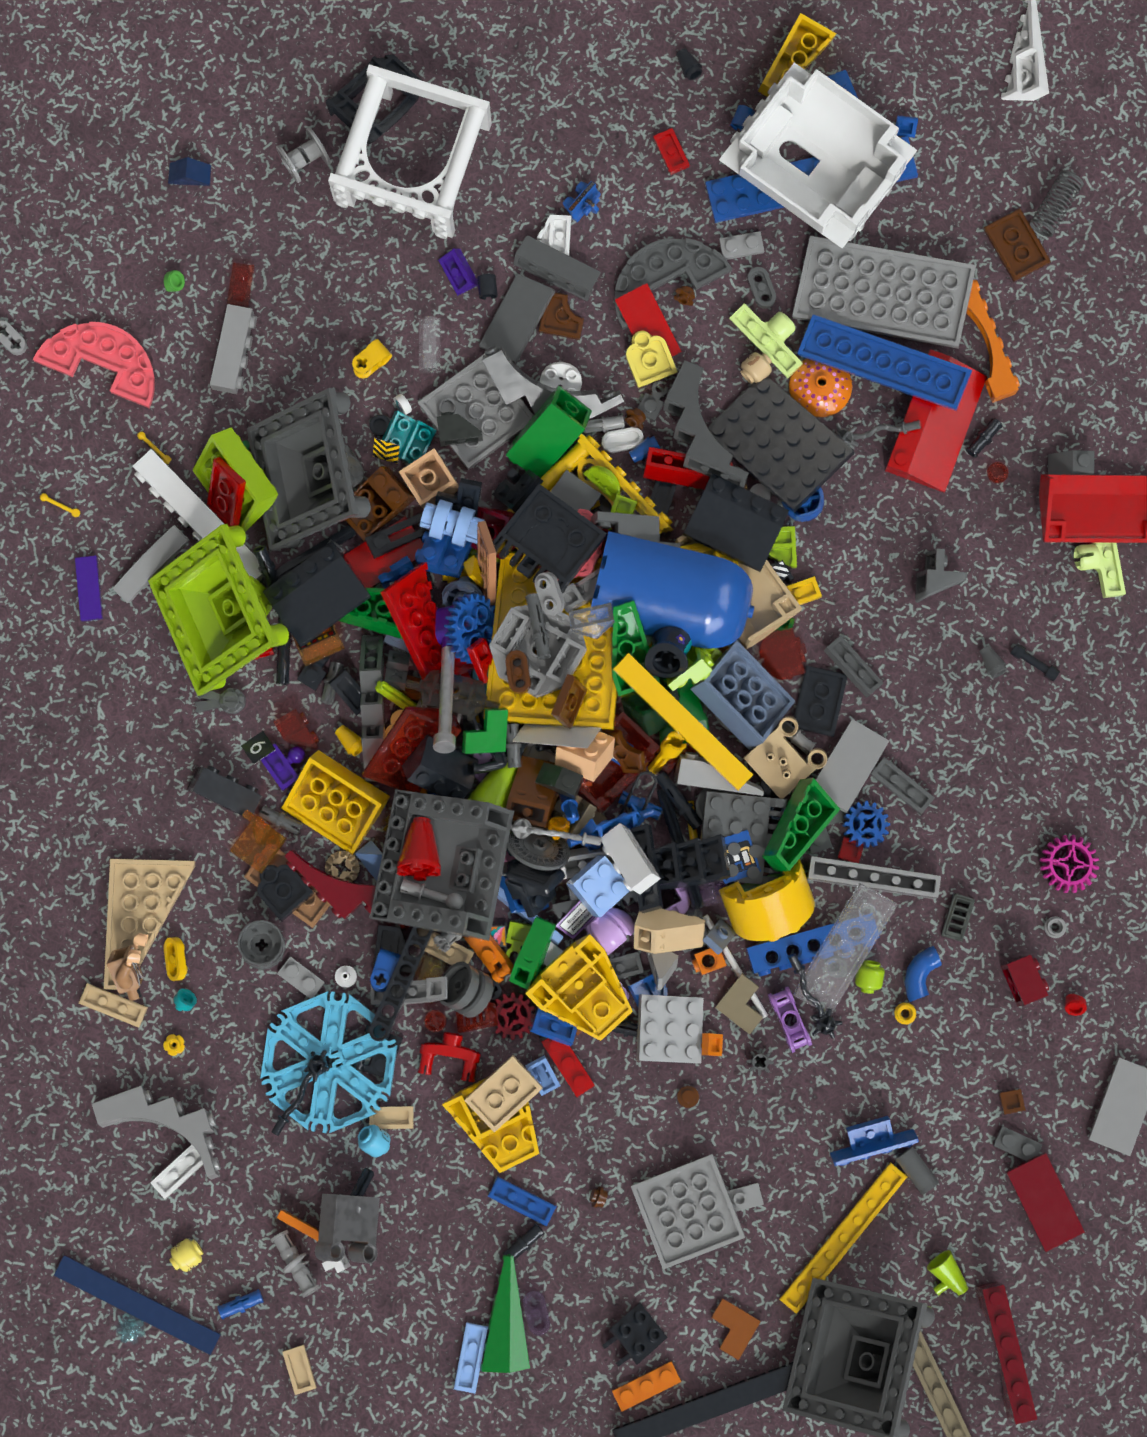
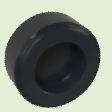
[369,414,390,436]

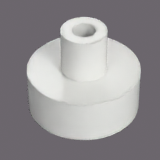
[335,966,357,988]

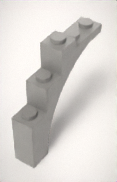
[92,1086,221,1180]

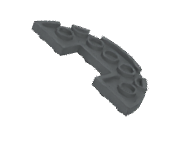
[615,238,732,330]

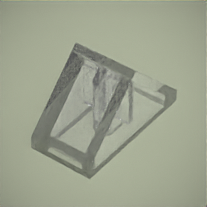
[568,603,615,639]

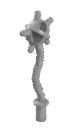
[511,818,602,846]

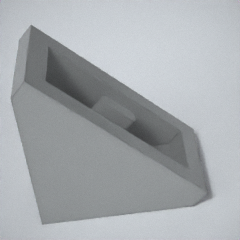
[646,952,678,990]

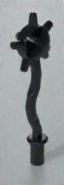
[788,953,842,1039]
[271,1050,329,1136]

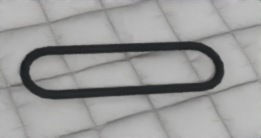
[619,771,658,815]

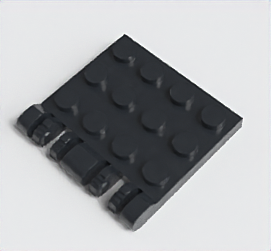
[493,484,607,594]

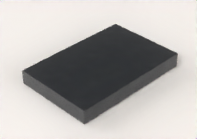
[792,665,848,737]

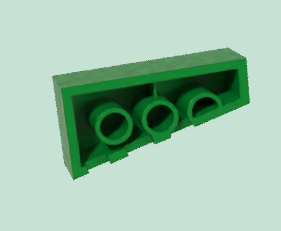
[762,778,840,872]

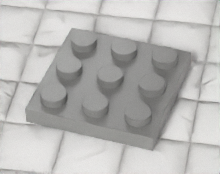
[636,994,704,1064]

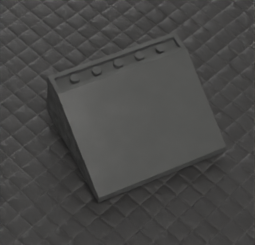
[370,789,514,941]

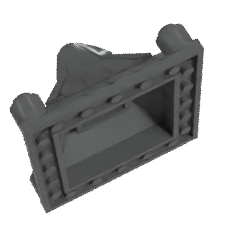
[247,388,371,551]
[782,1278,935,1437]

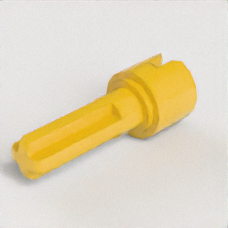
[648,731,687,774]

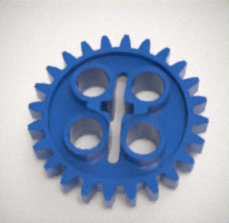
[444,594,495,664]

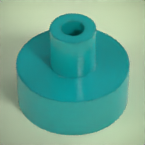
[173,989,197,1011]

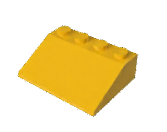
[281,750,390,855]

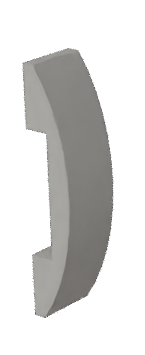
[562,568,600,613]
[371,976,447,1006]

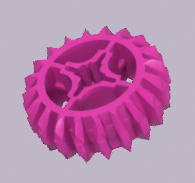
[1040,835,1099,893]

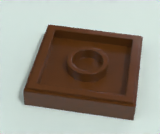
[551,674,587,729]

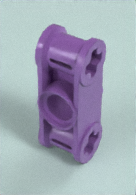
[768,986,812,1053]

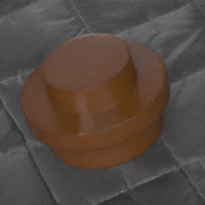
[677,1086,699,1108]
[589,1186,608,1208]

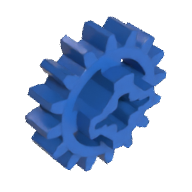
[842,801,890,849]

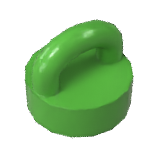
[164,270,185,292]

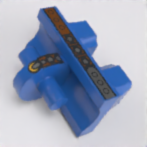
[563,181,601,222]

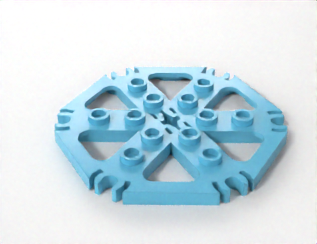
[260,992,398,1133]

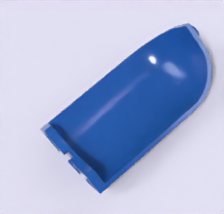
[588,531,754,648]

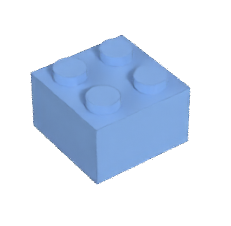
[566,855,629,918]

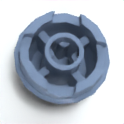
[442,576,483,607]

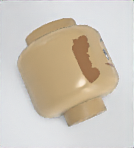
[740,352,772,384]

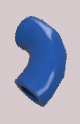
[904,946,942,1002]

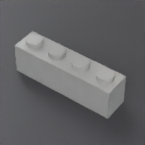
[210,304,257,394]

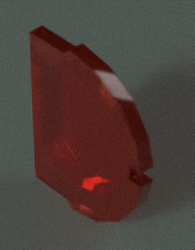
[759,628,807,680]

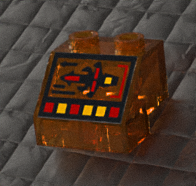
[292,624,345,666]

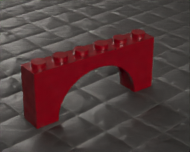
[975,1281,1037,1424]

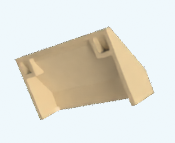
[675,535,802,650]

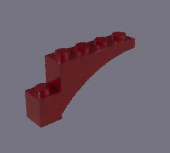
[285,850,376,919]

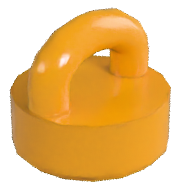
[548,817,570,840]

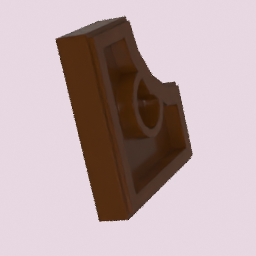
[539,292,584,340]

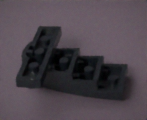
[630,824,731,913]

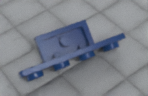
[830,1116,919,1166]

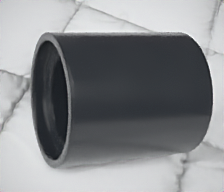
[477,274,498,300]

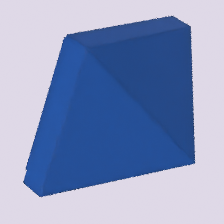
[896,116,918,138]

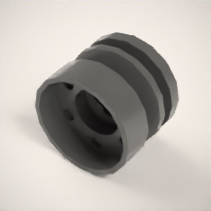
[238,920,286,970]

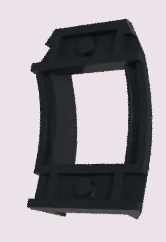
[326,54,422,144]

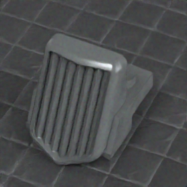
[915,548,967,603]

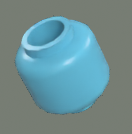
[358,1125,390,1157]

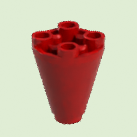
[396,817,441,881]

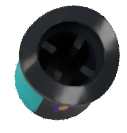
[645,626,692,678]

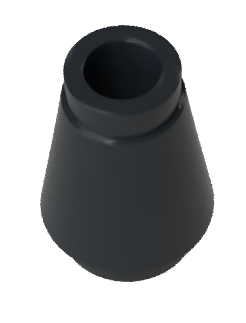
[676,48,703,81]

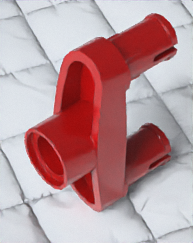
[418,1032,481,1082]

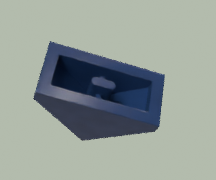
[168,157,211,186]

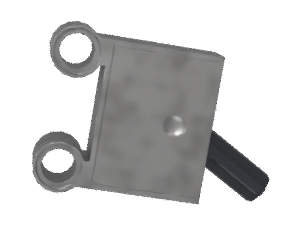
[315,1168,380,1264]

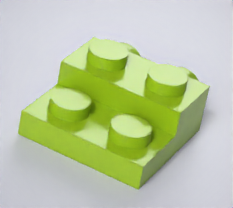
[666,646,715,691]

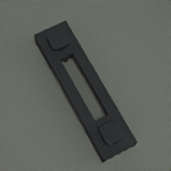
[365,512,429,559]

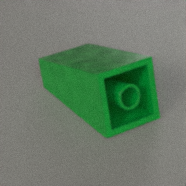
[506,385,592,478]

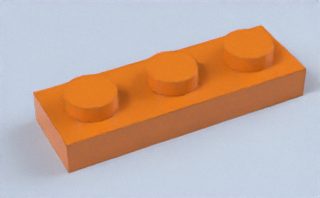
[612,1361,681,1411]

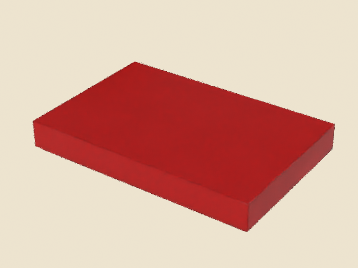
[207,457,246,526]

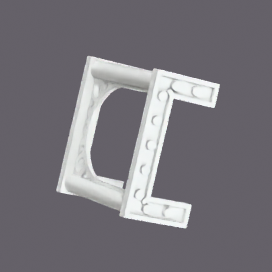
[328,65,492,239]

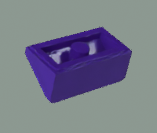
[438,248,478,296]

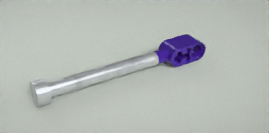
[433,605,456,753]

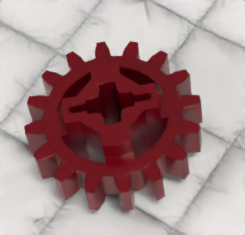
[489,992,535,1040]

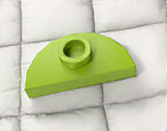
[583,465,620,502]

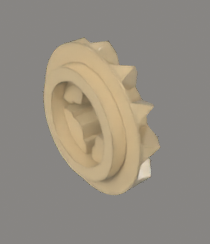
[325,851,360,882]

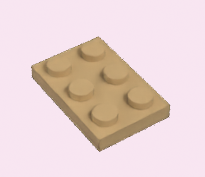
[464,1055,543,1132]

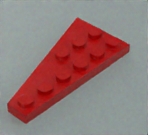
[380,562,454,704]

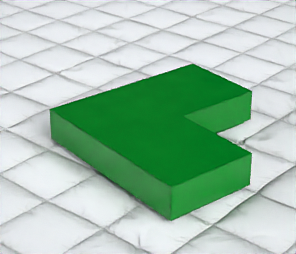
[462,708,508,754]

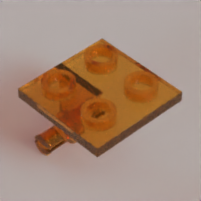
[230,810,287,873]

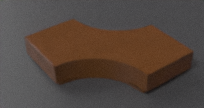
[599,729,646,773]

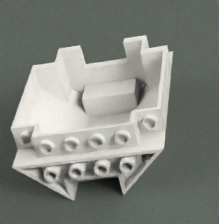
[719,63,917,248]

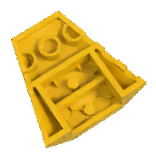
[442,1077,539,1173]

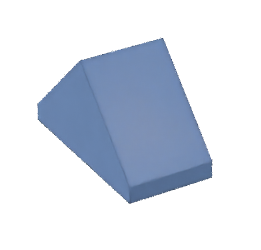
[525,1055,561,1096]

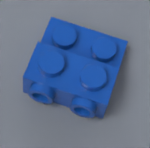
[415,530,472,578]

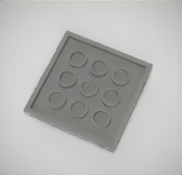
[418,354,534,470]
[631,1154,745,1269]

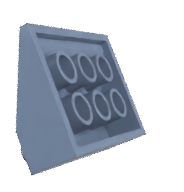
[691,640,795,750]

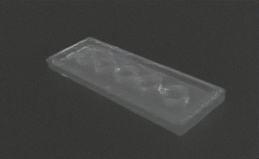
[793,883,898,1015]

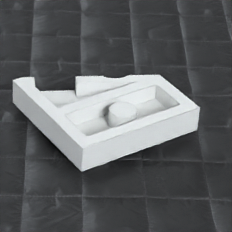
[537,215,571,256]

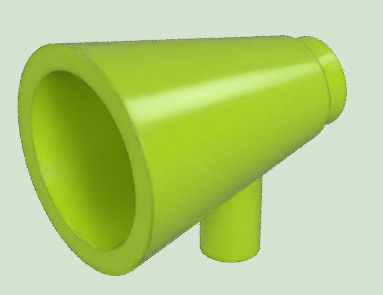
[927,1250,968,1296]

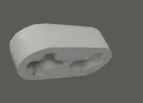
[0,320,27,356]

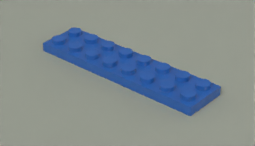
[797,315,972,411]

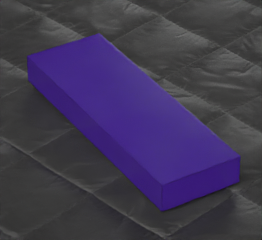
[75,556,103,622]

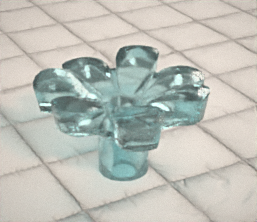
[116,1315,145,1344]

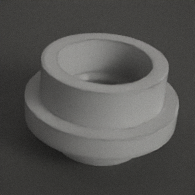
[1044,916,1066,938]

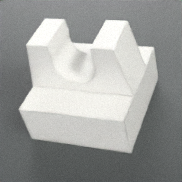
[322,1253,351,1273]

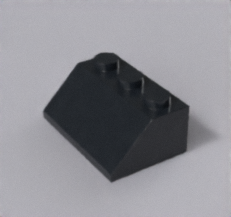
[402,734,479,799]

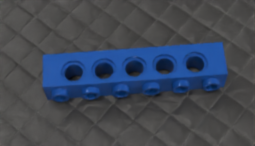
[746,913,880,977]

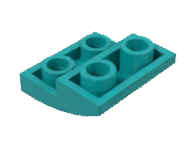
[382,411,436,464]

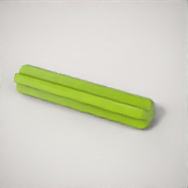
[375,681,417,714]

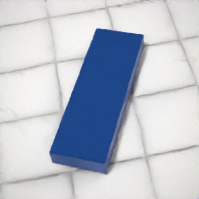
[488,1177,557,1226]

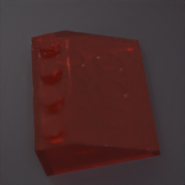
[362,706,461,793]

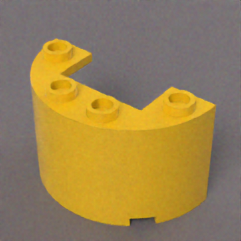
[719,859,815,942]

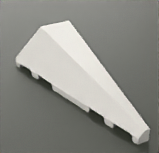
[1001,0,1049,101]

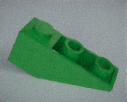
[509,916,556,989]

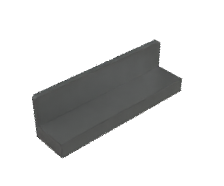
[513,236,601,302]

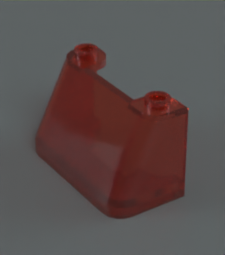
[579,712,660,814]

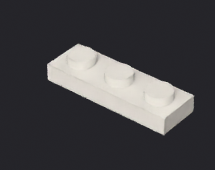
[150,1145,215,1199]

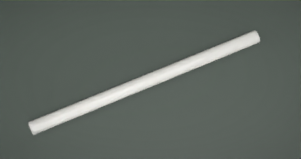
[702,914,768,1018]

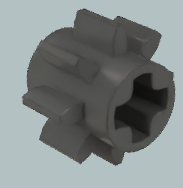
[746,1048,774,1076]

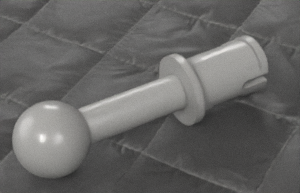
[400,879,463,910]

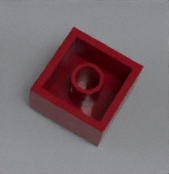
[1000,955,1049,1007]

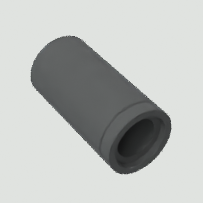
[895,1146,939,1195]

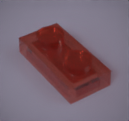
[227,263,255,307]

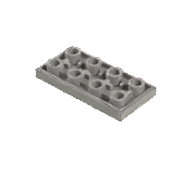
[816,719,889,813]
[1088,1058,1147,1156]

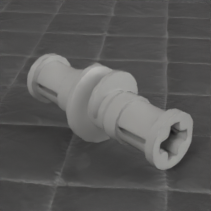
[270,1230,320,1298]

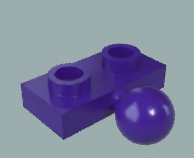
[261,744,305,791]

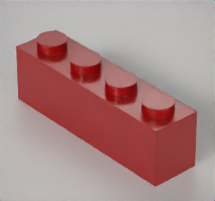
[643,447,733,489]

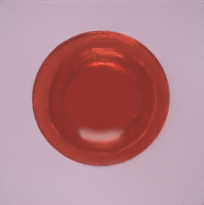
[987,462,1008,484]

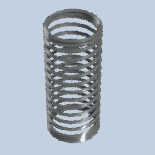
[1030,170,1084,237]

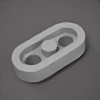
[535,572,565,616]

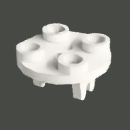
[540,362,582,391]

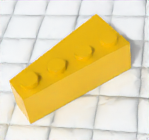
[758,13,836,97]

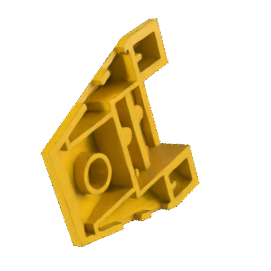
[525,934,633,1041]

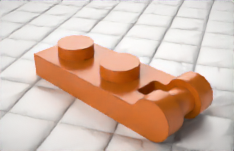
[463,934,514,983]

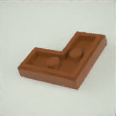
[711,1298,761,1360]

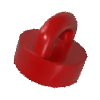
[1064,994,1087,1016]

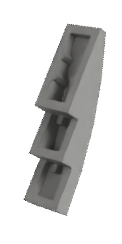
[113,525,189,603]

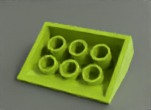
[193,427,278,532]

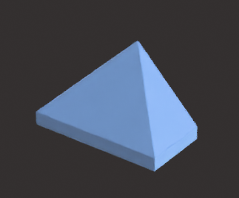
[355,840,382,881]

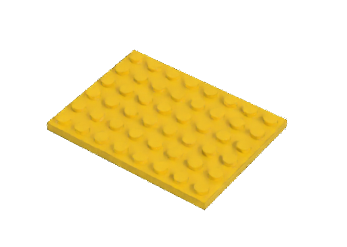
[484,553,617,730]

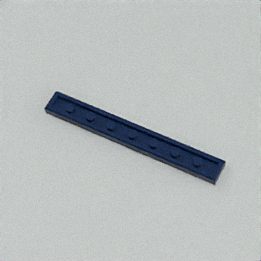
[54,1255,221,1355]

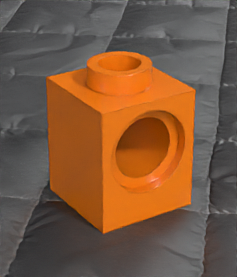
[692,948,727,976]

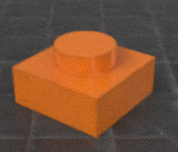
[701,1033,723,1056]

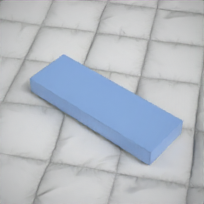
[454,1322,488,1393]

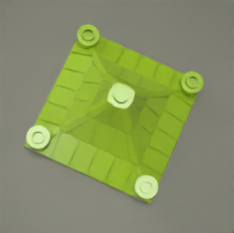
[148,524,289,696]

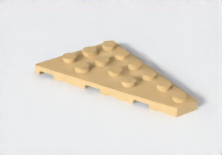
[104,859,196,990]

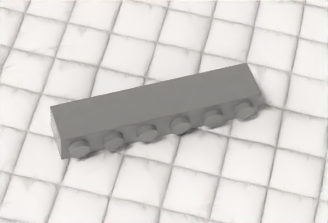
[807,856,941,899]

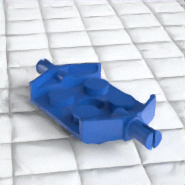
[567,803,655,851]

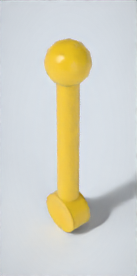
[137,432,171,464]
[40,493,80,517]

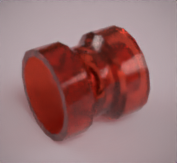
[424,1010,447,1032]

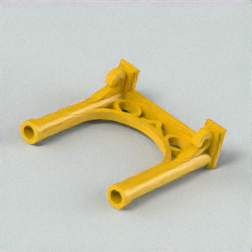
[507,434,673,534]

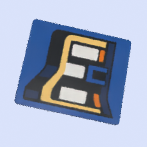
[723,830,761,884]

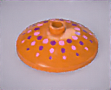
[789,358,852,417]

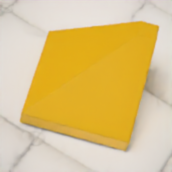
[463,555,483,587]

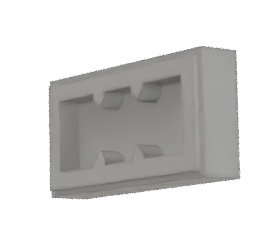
[728,1183,764,1212]

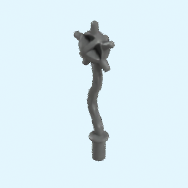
[835,420,921,447]

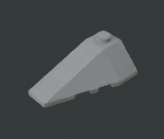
[674,752,764,796]

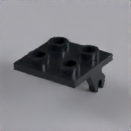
[602,1303,668,1367]

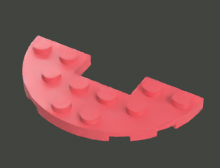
[33,322,155,409]

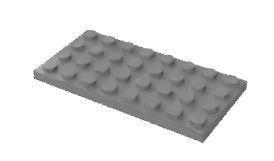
[792,236,976,349]

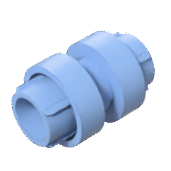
[420,499,485,547]

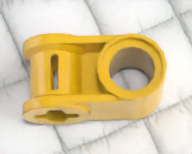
[352,339,392,379]

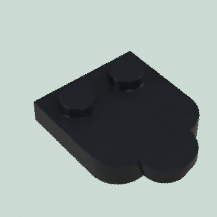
[257,865,315,922]

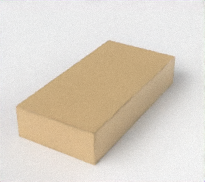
[369,1106,414,1129]
[282,1345,317,1395]

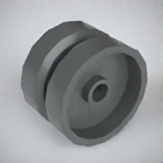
[440,962,493,1018]

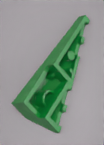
[480,1254,530,1373]

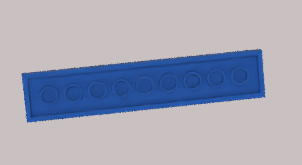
[705,136,918,223]

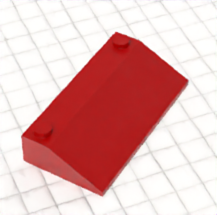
[885,349,987,493]
[1039,474,1147,543]

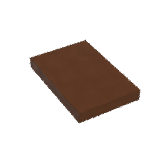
[983,208,1051,282]

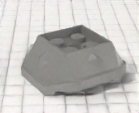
[489,605,587,698]

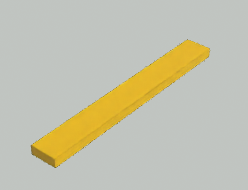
[613,653,753,791]
[779,1162,908,1314]

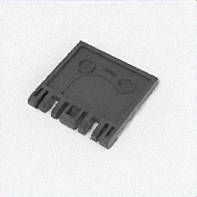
[701,791,787,885]

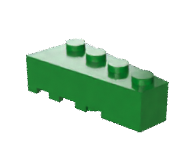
[339,588,403,639]

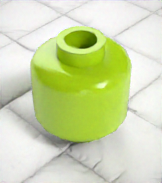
[855,960,885,994]

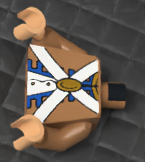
[107,933,148,1001]

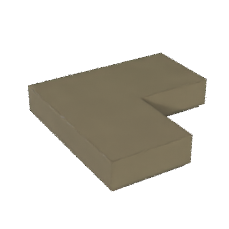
[715,973,763,1035]

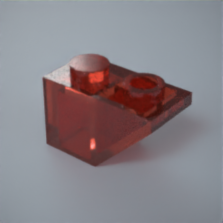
[274,709,320,750]

